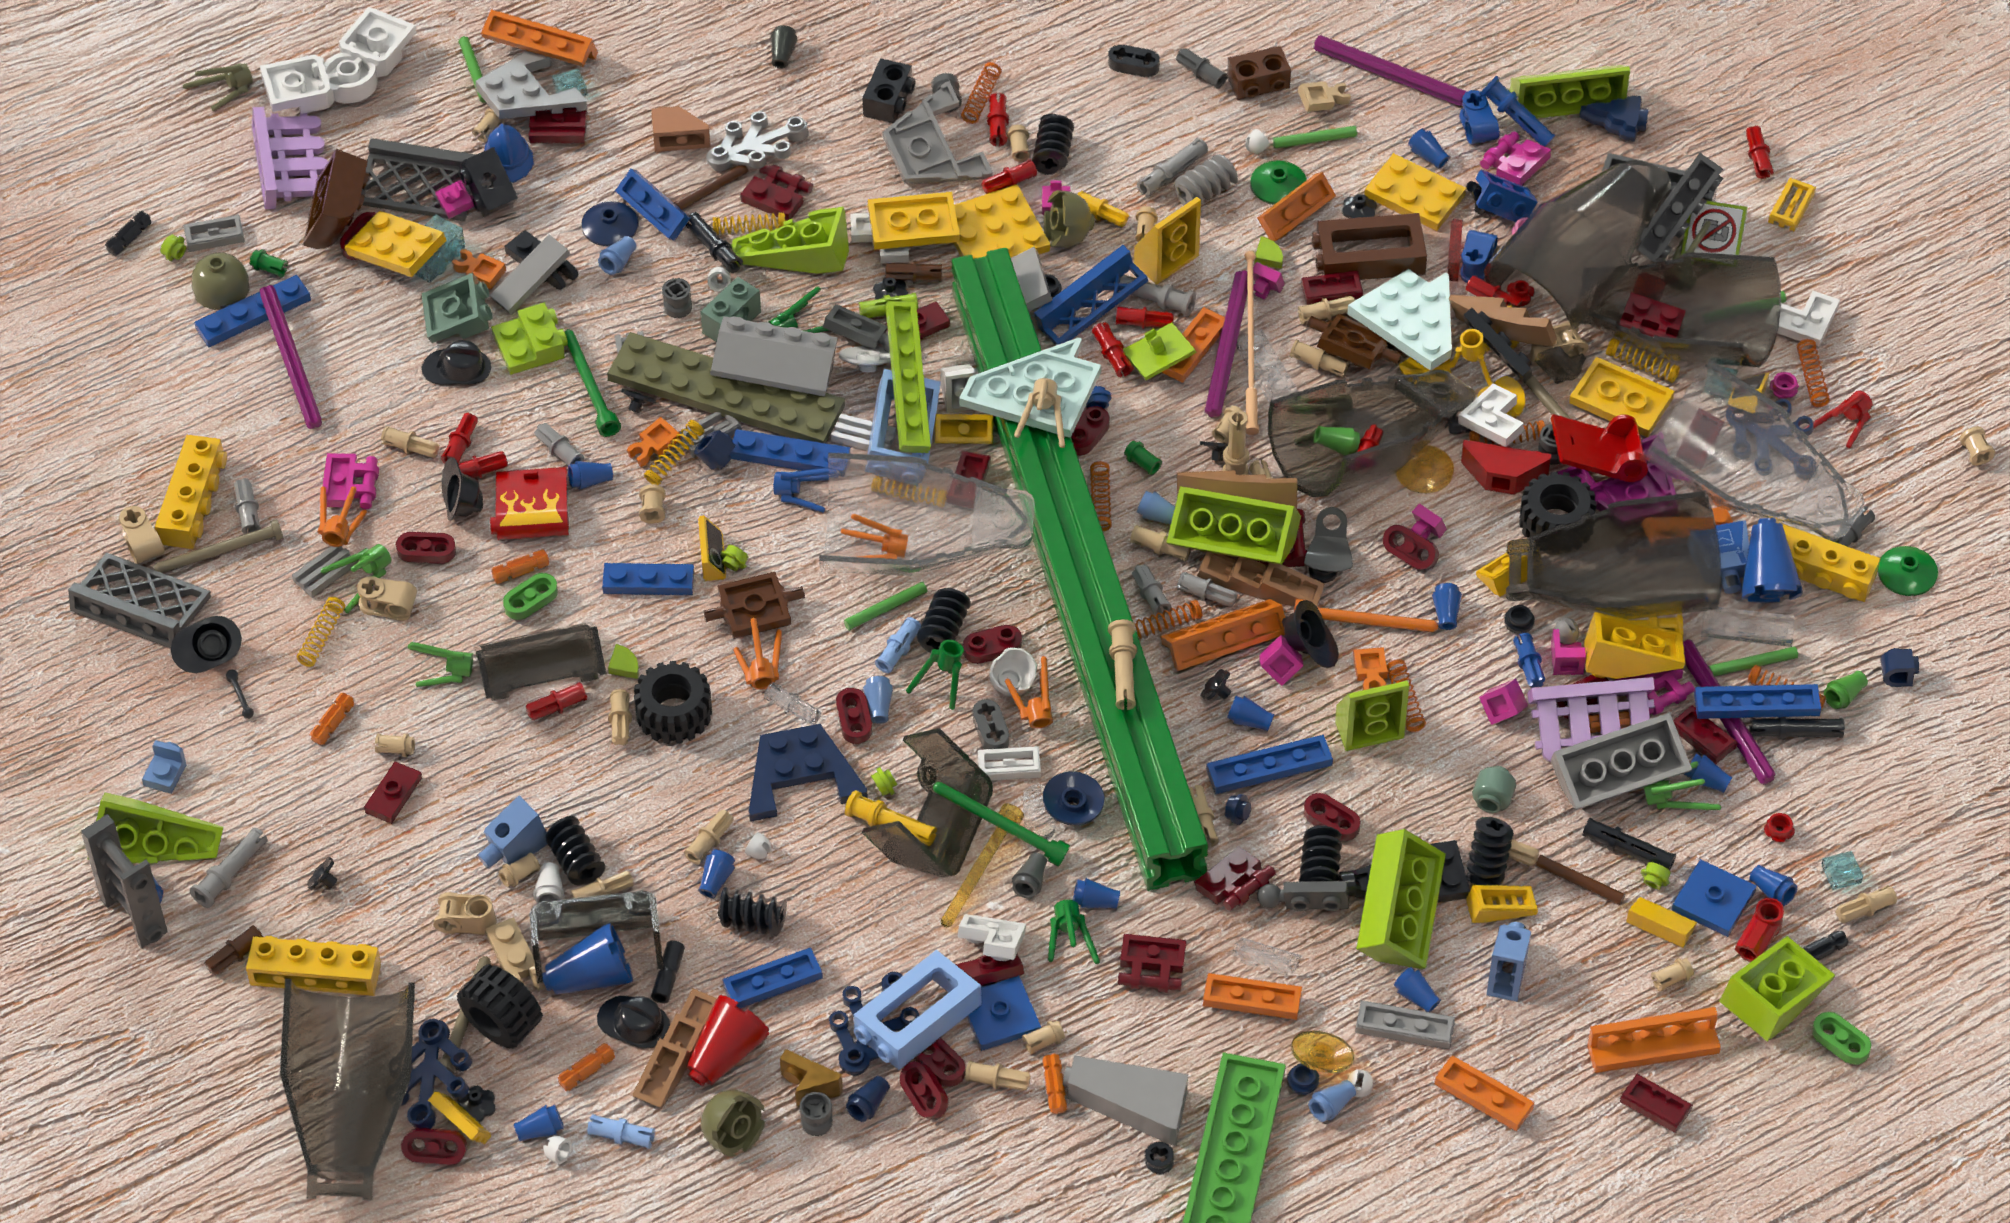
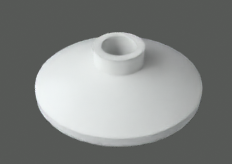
[839,346,891,372]

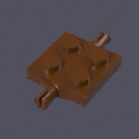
[1307,314,1402,370]
[703,572,805,639]

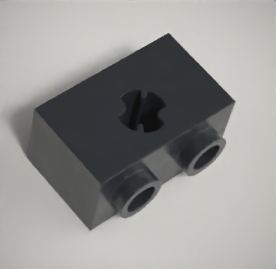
[458,147,518,217]

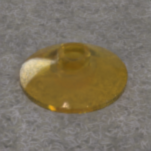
[1395,445,1454,493]
[1291,1031,1354,1073]

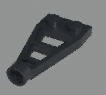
[1338,840,1470,903]

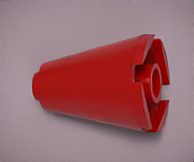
[687,995,770,1086]

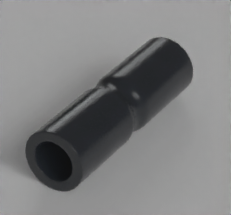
[651,940,685,1004]

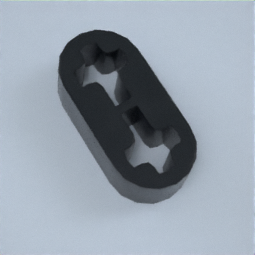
[1108,44,1160,77]

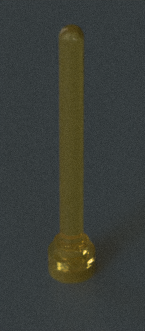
[941,803,1024,928]

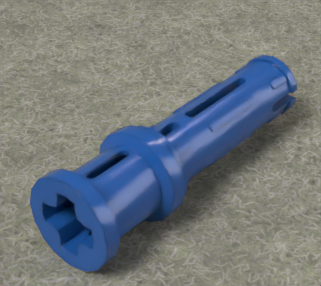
[1479,75,1555,147]

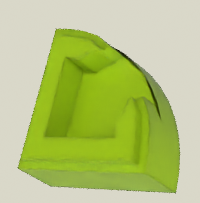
[1254,236,1283,269]
[608,644,639,679]

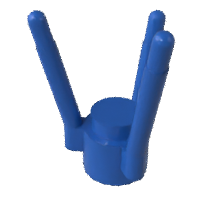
[773,467,839,513]

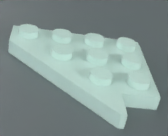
[1347,269,1452,371]
[959,338,1101,438]

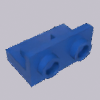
[1475,169,1538,222]

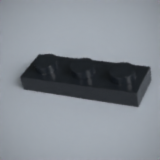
[1463,308,1533,383]

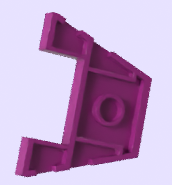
[1557,433,1678,529]

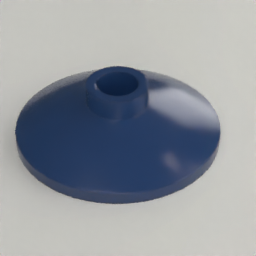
[582,201,638,247]
[1043,771,1104,825]

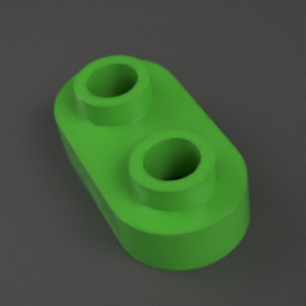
[503,573,558,620]
[1812,1012,1871,1065]

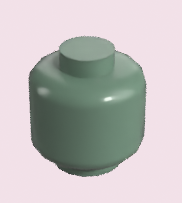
[1472,766,1516,813]

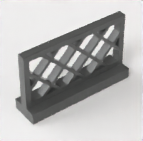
[361,138,477,221]
[68,552,211,648]

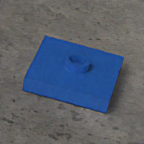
[1671,859,1757,937]
[967,976,1041,1051]

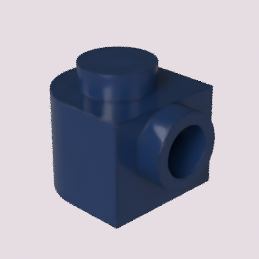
[694,430,736,470]
[1880,648,1919,687]

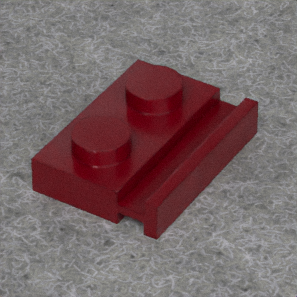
[528,107,588,143]

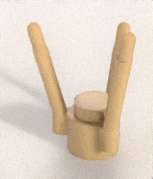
[1014,378,1065,448]

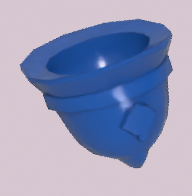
[484,123,534,183]

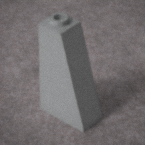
[1063,1055,1188,1146]

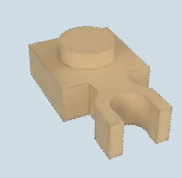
[1298,81,1351,112]

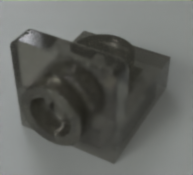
[1535,346,1586,384]

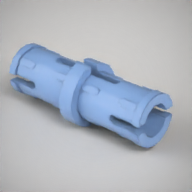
[875,617,921,673]
[587,1114,655,1149]

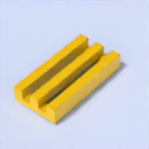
[1768,178,1816,232]
[428,1092,492,1145]

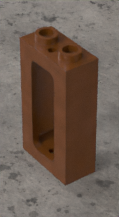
[1312,213,1427,280]

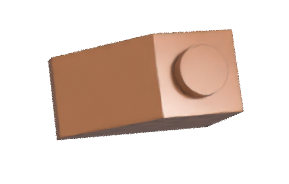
[651,106,711,152]

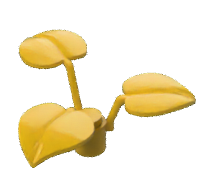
[1399,305,1525,418]

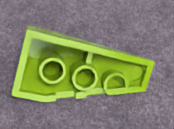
[732,207,849,274]
[87,792,224,864]

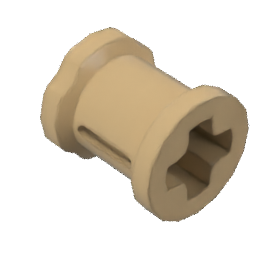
[1959,426,1995,466]
[639,484,666,524]

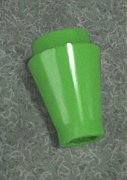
[1314,426,1360,456]
[1824,671,1868,709]

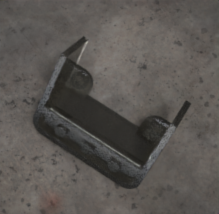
[473,622,607,701]
[862,728,993,878]
[530,890,664,983]

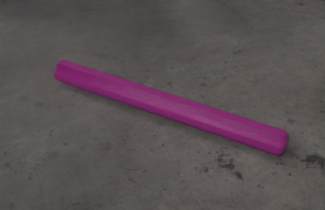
[1314,35,1466,106]
[1204,270,1248,418]
[260,285,322,429]
[1683,639,1775,785]

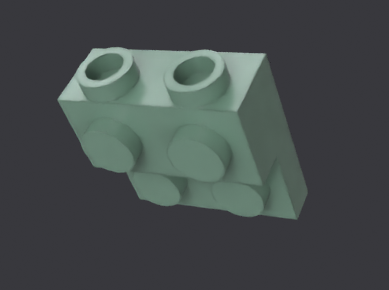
[422,273,493,343]

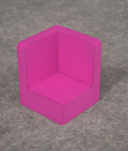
[1551,629,1586,675]
[1259,635,1303,686]
[1479,678,1528,725]

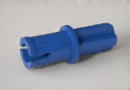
[1513,633,1545,688]

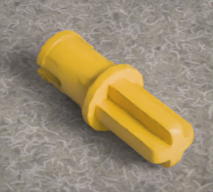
[1077,191,1129,227]

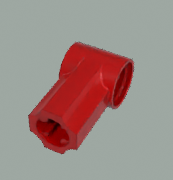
[1735,898,1784,962]

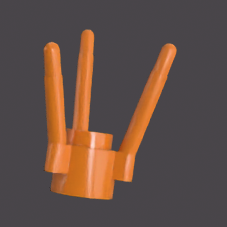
[317,486,367,547]
[840,514,908,563]
[733,618,782,690]
[1005,656,1053,729]

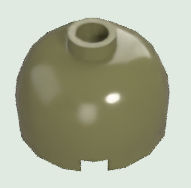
[1043,190,1094,248]
[192,253,250,310]
[700,1089,765,1157]

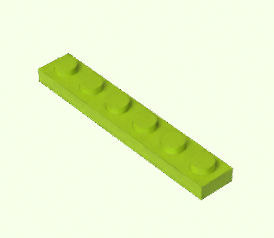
[886,301,931,453]

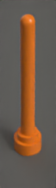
[1294,599,1438,632]

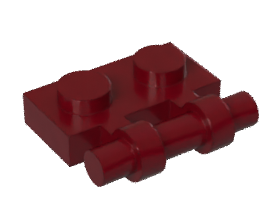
[740,164,813,221]
[1618,292,1686,348]
[1194,846,1276,911]
[1118,934,1186,993]

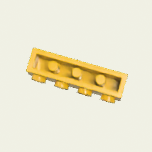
[155,434,227,549]
[1776,521,1881,602]
[246,936,381,996]

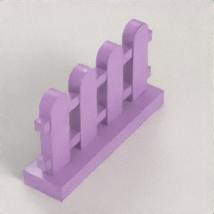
[252,107,328,209]
[1527,677,1655,762]

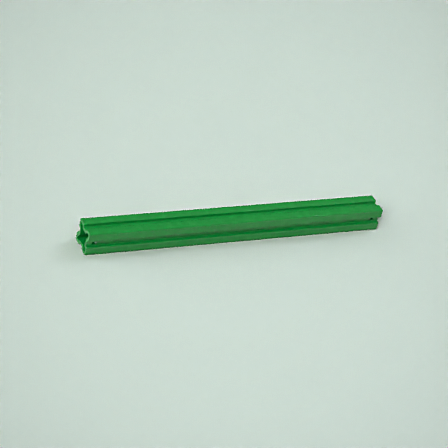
[952,248,1208,891]

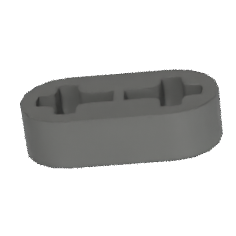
[973,699,1009,749]

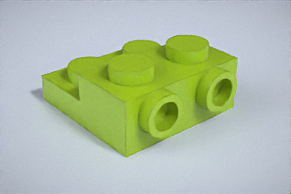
[491,302,568,375]

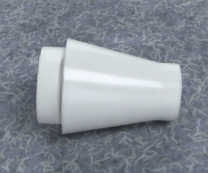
[533,862,565,909]

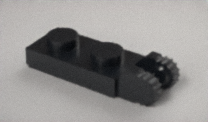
[505,230,579,290]

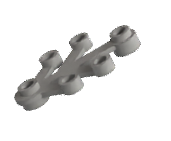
[706,111,809,171]

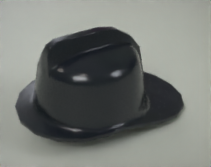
[421,340,491,385]
[442,457,483,521]
[1282,600,1339,668]
[170,616,242,674]
[597,995,670,1049]

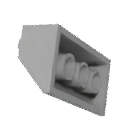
[710,316,838,396]
[1550,713,1692,810]

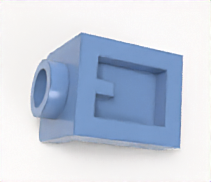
[142,740,187,794]

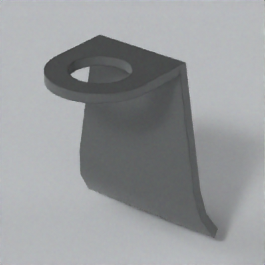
[1304,507,1353,572]

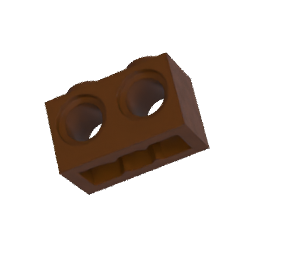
[1227,46,1291,100]

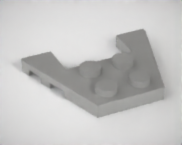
[476,51,587,119]
[882,81,993,184]

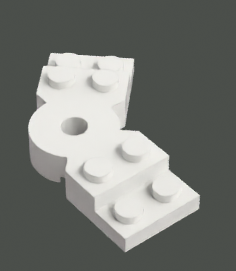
[260,7,416,114]

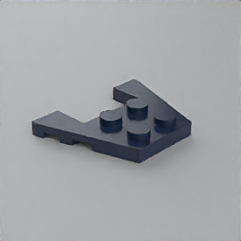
[749,724,868,822]

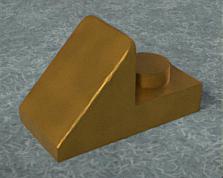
[780,1049,843,1107]

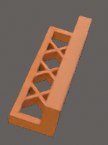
[481,9,598,67]
[1160,599,1285,671]
[1587,1007,1721,1073]

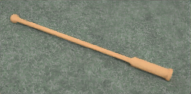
[1244,250,1259,435]

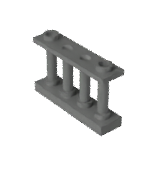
[81,814,168,949]

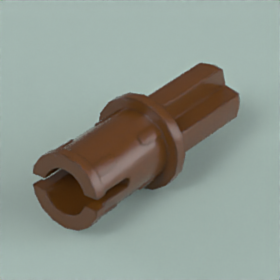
[885,261,942,284]
[205,925,263,975]

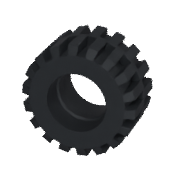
[1519,472,1596,552]
[634,661,712,744]
[457,964,543,1049]

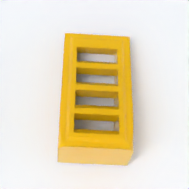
[1466,885,1538,923]

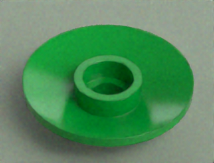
[1250,160,1307,205]
[1878,546,1938,596]

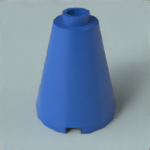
[1741,518,1803,603]
[541,923,633,995]

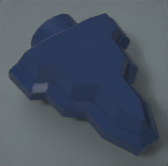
[1579,96,1649,142]

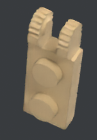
[485,917,545,991]

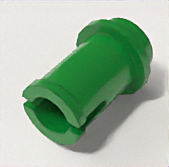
[249,249,288,278]
[1124,441,1162,475]

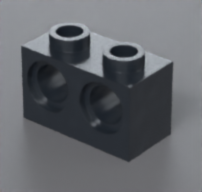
[862,58,916,123]

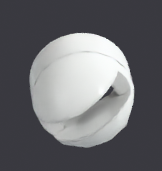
[1245,129,1270,154]
[707,267,731,292]
[745,832,772,860]
[1347,1069,1373,1098]
[543,1136,572,1164]

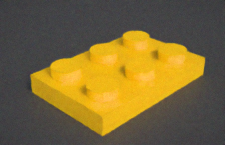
[1364,153,1466,231]
[867,192,960,250]
[345,210,447,277]
[1569,357,1675,438]

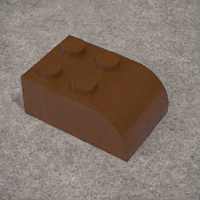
[303,149,369,249]

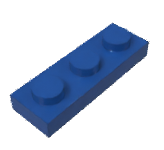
[615,168,690,241]
[602,563,694,595]
[722,947,823,1009]

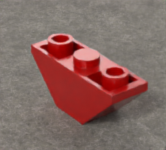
[1461,440,1551,495]

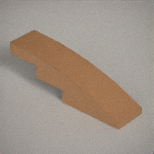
[1449,295,1557,347]
[1177,470,1297,509]
[1197,551,1325,606]
[632,988,717,1109]

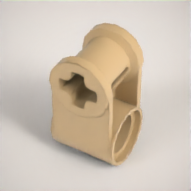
[1529,321,1588,367]
[119,506,165,564]
[357,576,417,621]
[433,892,497,935]

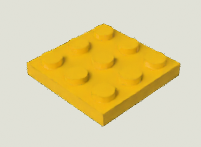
[954,184,1050,259]

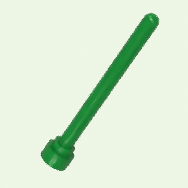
[564,329,621,437]
[933,782,1071,867]

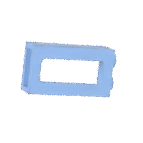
[865,369,941,480]
[853,950,982,1070]

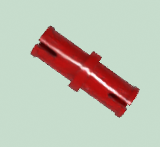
[987,93,1009,146]
[1092,322,1134,378]

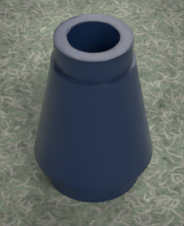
[846,1076,890,1122]

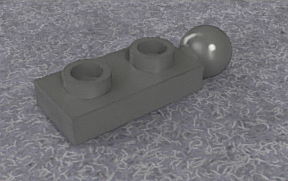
[823,304,890,352]
[1257,881,1350,911]

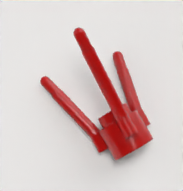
[1803,390,1873,448]

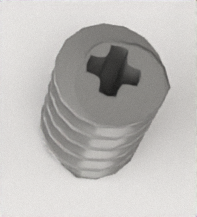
[1175,154,1238,206]

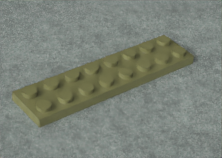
[607,332,845,443]

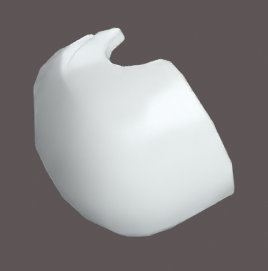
[989,648,1037,697]

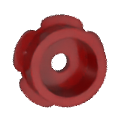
[1506,280,1535,307]
[1764,813,1795,842]

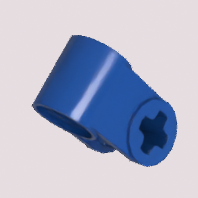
[1459,90,1500,145]
[1460,230,1498,283]

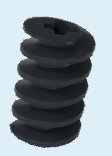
[1032,114,1074,175]
[917,588,971,653]
[546,816,606,886]
[1466,817,1514,886]
[1299,825,1342,882]
[718,887,787,936]

